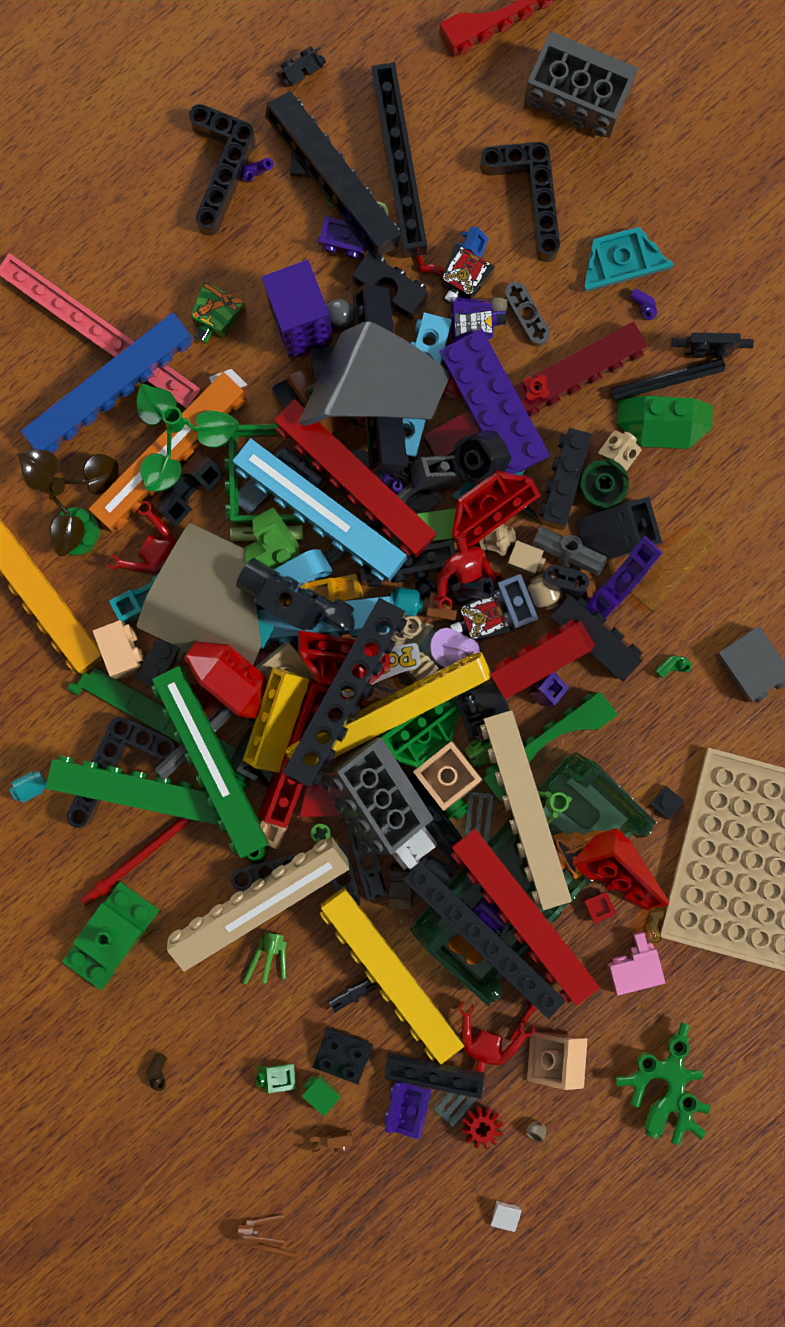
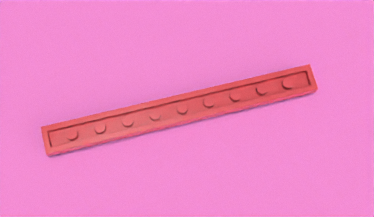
[0,253,203,408]

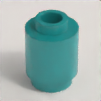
[10,771,47,803]

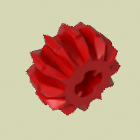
[461,1106,503,1149]

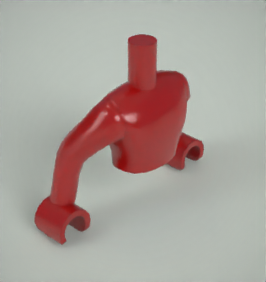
[105,501,176,575]
[433,535,504,610]
[459,1000,535,1072]

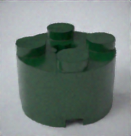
[577,459,629,512]

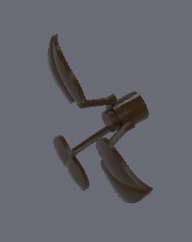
[17,449,118,557]

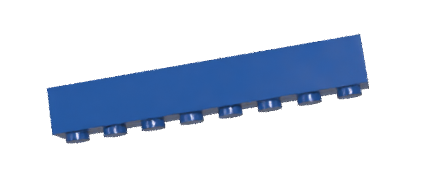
[21,312,194,454]

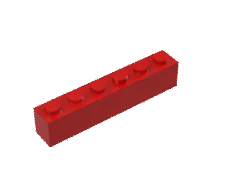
[258,678,330,828]

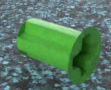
[311,824,330,842]

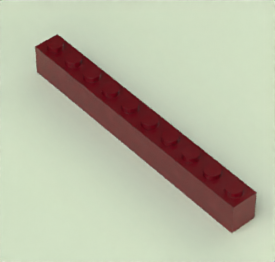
[424,321,648,456]

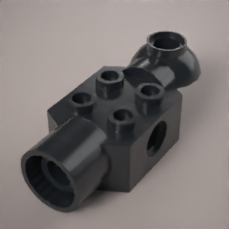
[236,558,355,631]

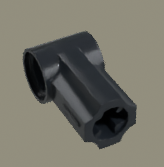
[447,573,494,604]

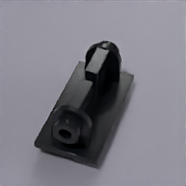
[277,46,326,87]

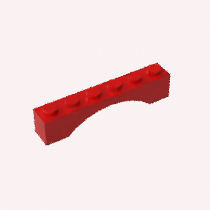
[439,0,554,57]

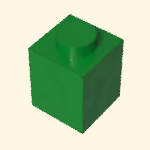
[302,1074,341,1116]

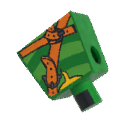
[191,281,246,344]

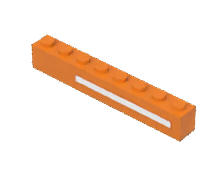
[89,372,246,532]

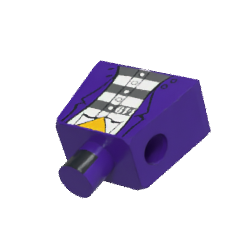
[450,297,506,343]

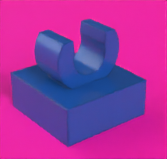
[458,226,489,258]

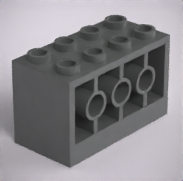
[524,31,638,138]
[320,737,434,855]

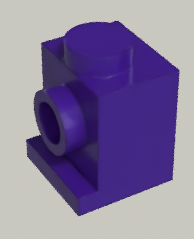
[529,672,569,706]

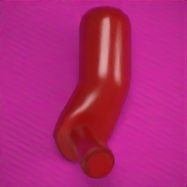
[416,256,445,276]

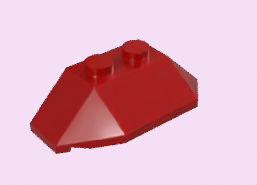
[452,471,541,548]
[298,630,390,690]
[184,641,267,720]

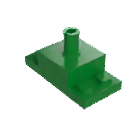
[62,881,160,991]

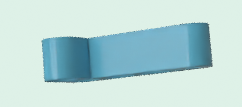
[256,549,333,610]

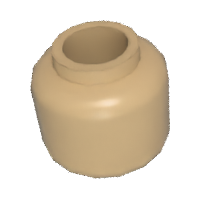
[528,573,563,610]

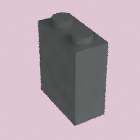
[715,626,785,703]

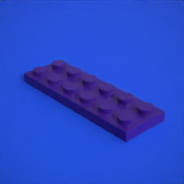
[439,329,550,474]

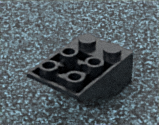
[576,497,663,561]

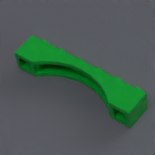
[482,691,618,802]

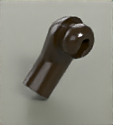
[146,1052,168,1091]

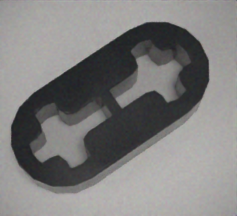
[542,565,590,596]

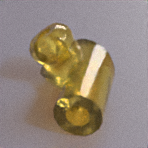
[644,907,666,944]

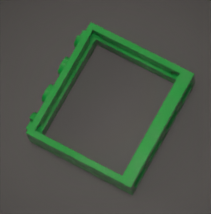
[224,424,317,525]

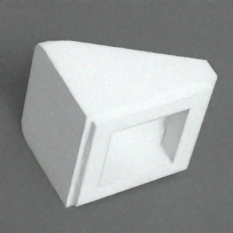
[491,1201,522,1232]

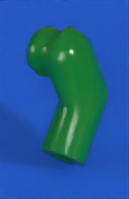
[654,655,692,679]

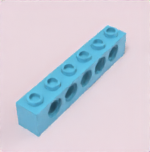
[403,313,452,461]

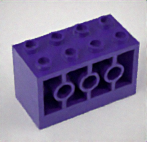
[262,259,333,358]

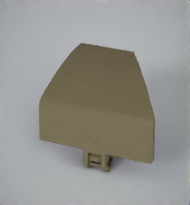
[136,523,261,665]

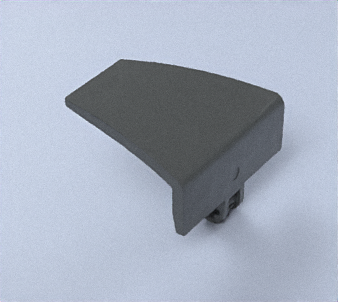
[298,321,450,426]

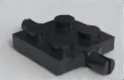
[670,332,754,359]

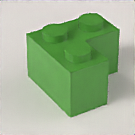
[245,508,300,569]

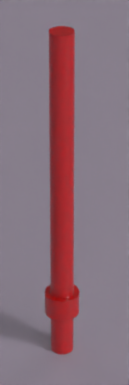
[80,817,192,907]

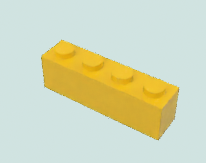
[243,667,309,773]

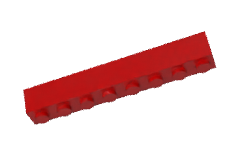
[274,399,436,558]
[451,829,600,1006]

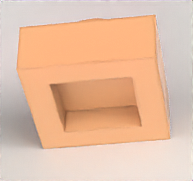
[261,820,288,849]

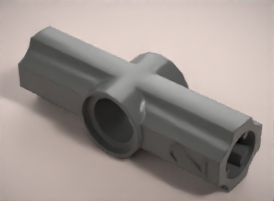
[532,527,607,576]

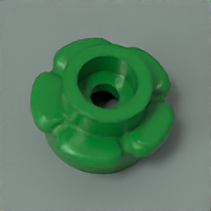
[446,799,468,821]

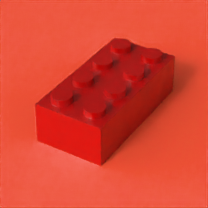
[490,620,595,700]

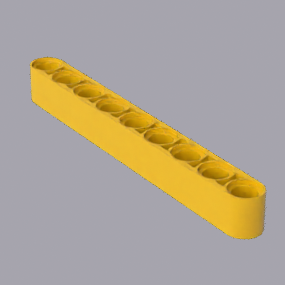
[286,652,491,767]

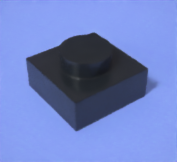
[649,786,685,820]

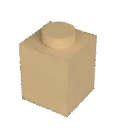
[507,541,546,576]

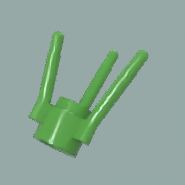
[538,791,572,825]
[243,932,287,984]

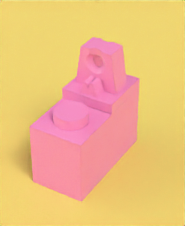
[607,932,665,995]

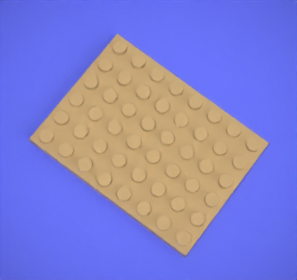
[659,748,785,971]

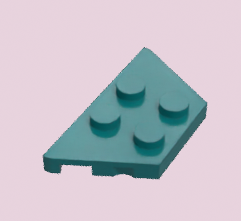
[584,227,674,292]

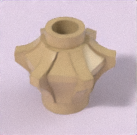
[479,524,516,556]

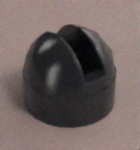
[415,578,436,599]

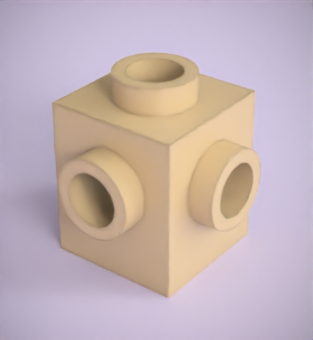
[598,430,642,471]

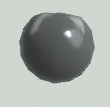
[327,299,354,329]

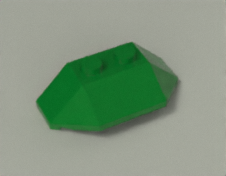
[616,396,713,450]
[379,698,460,768]

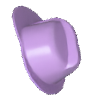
[430,628,480,667]

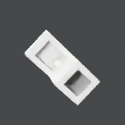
[392,827,437,870]

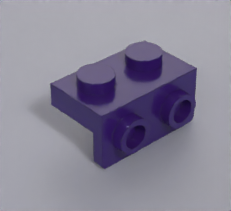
[317,216,367,259]
[384,1082,431,1139]

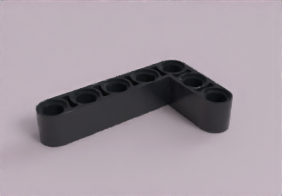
[189,104,256,236]
[480,142,560,262]
[67,717,178,828]
[231,843,361,906]

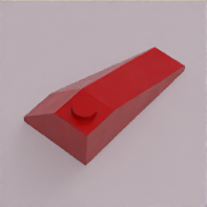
[573,828,669,911]

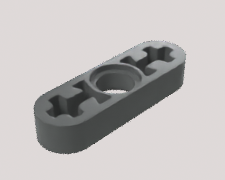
[504,282,550,347]

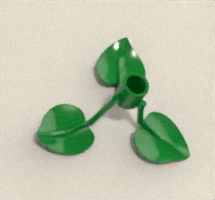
[137,384,239,492]

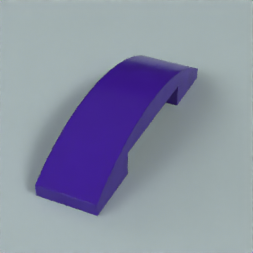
[587,536,663,618]

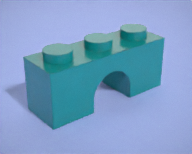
[109,575,158,624]

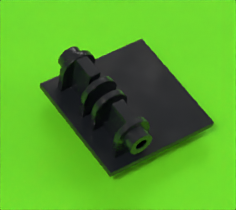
[454,681,510,742]
[312,1027,373,1085]

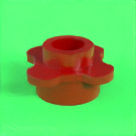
[524,375,550,401]

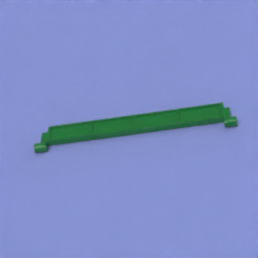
[67,667,250,792]

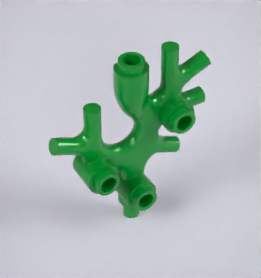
[616,1022,711,1146]

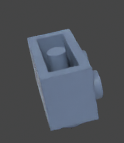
[495,574,538,631]

